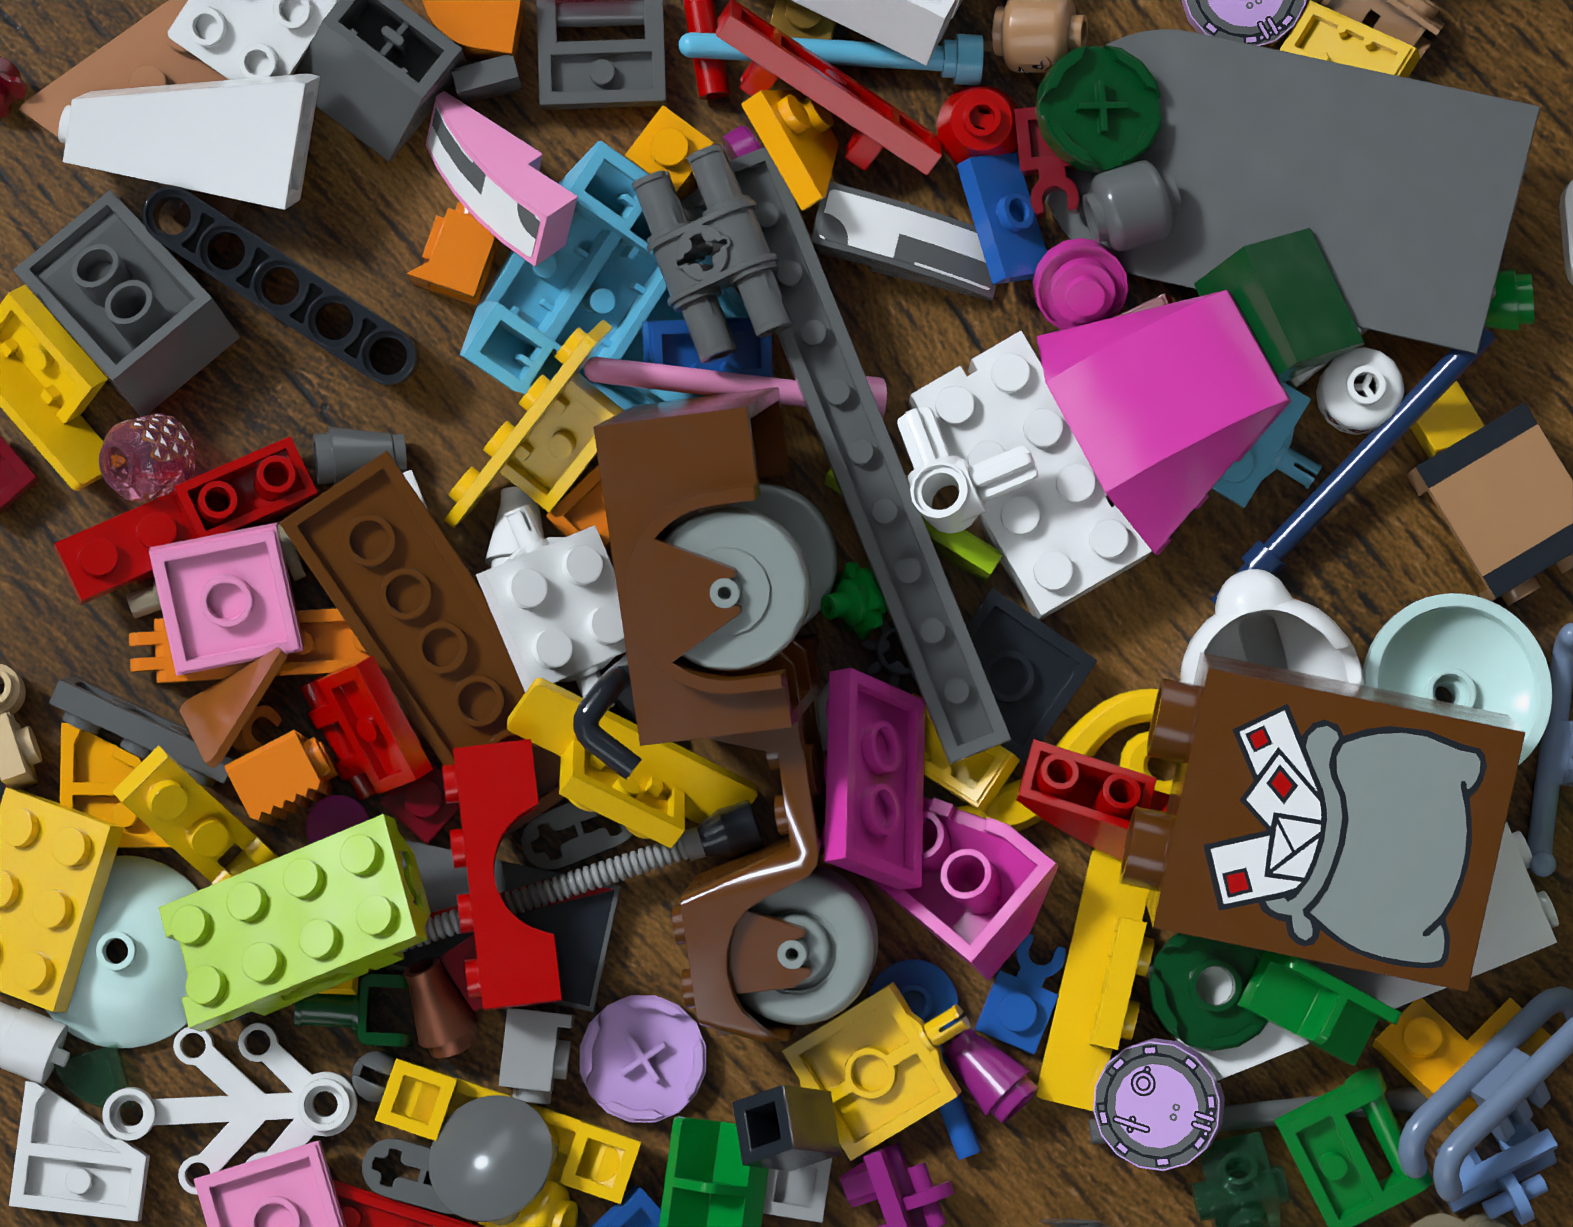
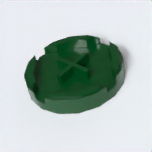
[1035,45,1162,173]

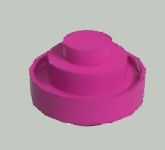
[1033,238,1128,330]

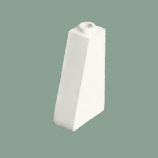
[58,74,320,210]

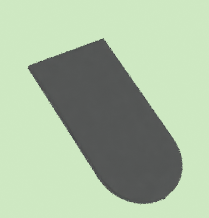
[1046,29,1540,355]

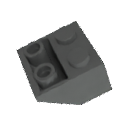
[295,0,467,163]

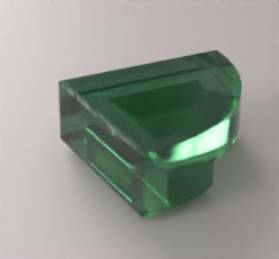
[53,1044,136,1109]

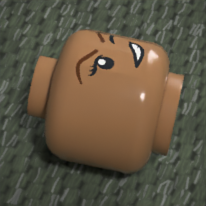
[992,0,1088,74]

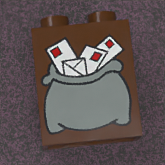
[1119,652,1526,992]

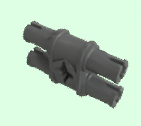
[632,144,794,363]

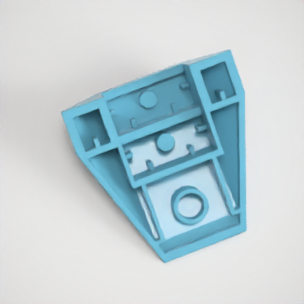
[460,141,749,410]

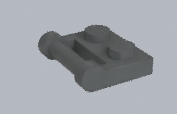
[537,0,667,110]

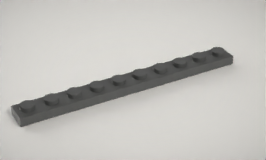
[730,147,1011,765]

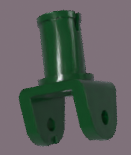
[294,974,412,1047]

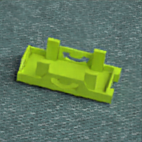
[158,814,431,1032]

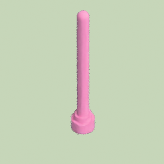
[584,357,887,419]

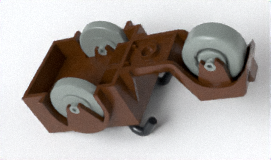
[573,387,878,1043]

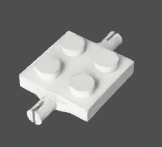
[476,503,626,707]

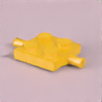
[782,981,970,1161]

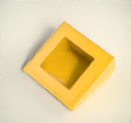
[1410,380,1484,459]

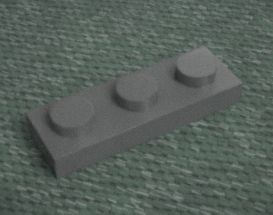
[49,675,246,787]

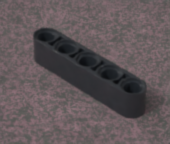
[143,187,420,385]

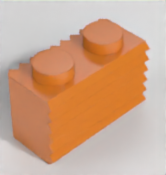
[224,730,339,826]

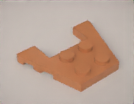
[19,0,241,255]

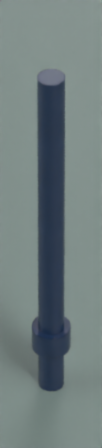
[1211,327,1497,605]

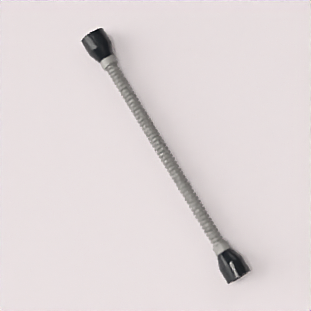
[224,800,764,1023]

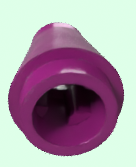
[943,1028,1039,1124]

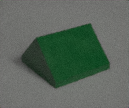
[1194,228,1365,383]

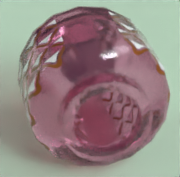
[99,413,196,502]

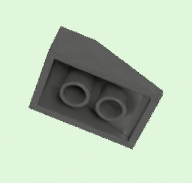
[13,189,240,419]

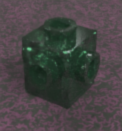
[1191,1132,1289,1227]

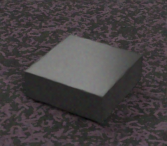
[452,54,522,105]

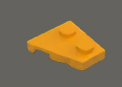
[741,89,839,211]
[60,723,172,848]

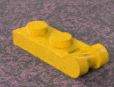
[112,745,279,884]

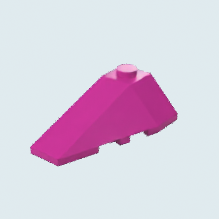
[824,759,1058,981]

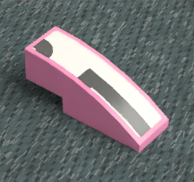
[426,91,578,266]

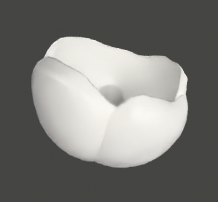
[1180,569,1365,686]

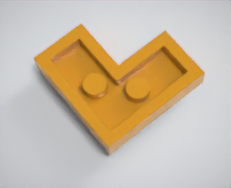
[1372,997,1551,1127]

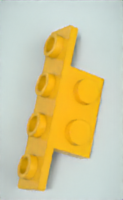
[0,285,119,491]
[444,320,625,528]
[507,678,758,849]
[1036,849,1154,1111]

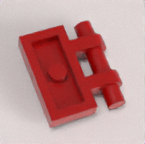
[300,655,433,800]

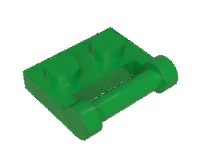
[1274,1067,1433,1227]

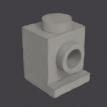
[499,1008,575,1104]

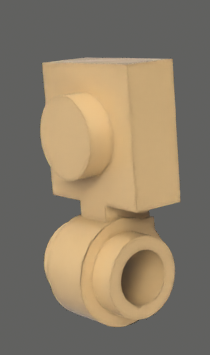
[0,664,42,790]

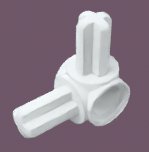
[897,407,1039,533]

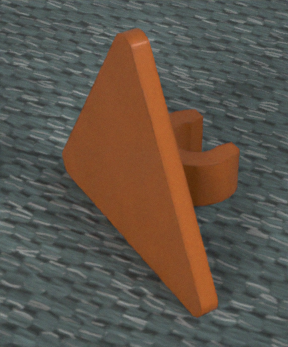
[180,647,287,768]

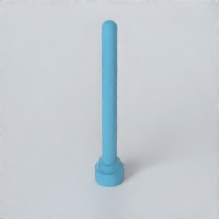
[679,32,983,85]

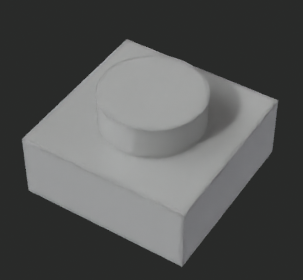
[763,1158,832,1223]

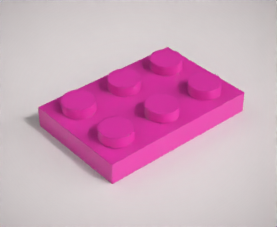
[822,668,925,890]

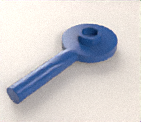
[869,959,982,1160]

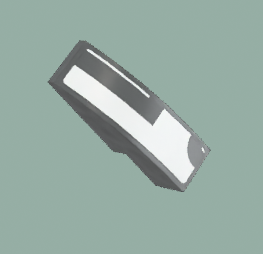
[811,182,997,301]

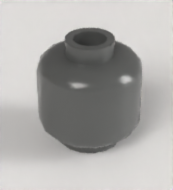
[1083,160,1182,252]

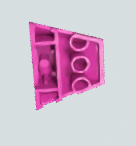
[1036,290,1291,555]

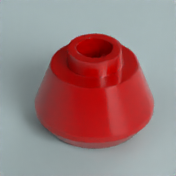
[937,84,1019,164]

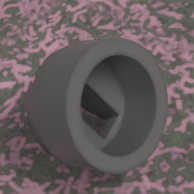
[351,1051,396,1103]

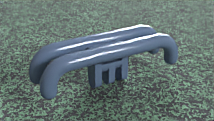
[1527,623,1573,877]
[1398,986,1573,1202]

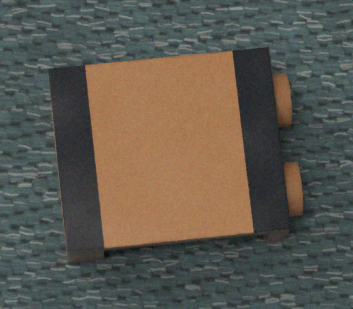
[1406,402,1573,606]

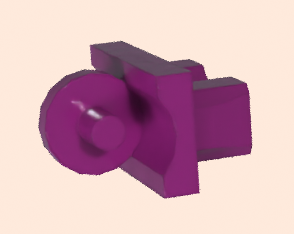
[840,1142,956,1227]

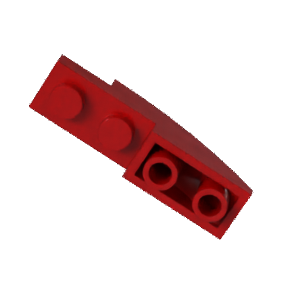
[54,436,318,605]
[1016,739,1170,860]

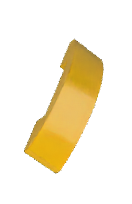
[375,1058,642,1204]

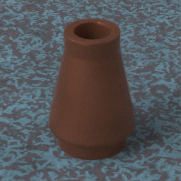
[403,957,479,1059]

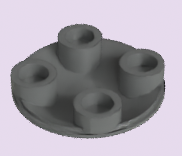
[428,1095,558,1225]

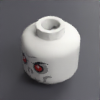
[1316,347,1405,435]

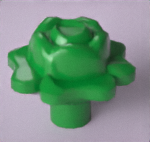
[820,561,887,640]

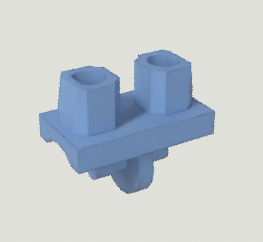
[1437,1115,1558,1225]

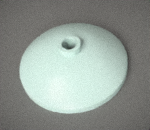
[1363,593,1552,765]
[45,855,199,1048]

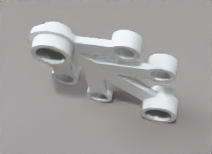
[102,1022,358,1195]

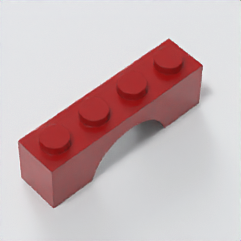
[442,739,562,1011]

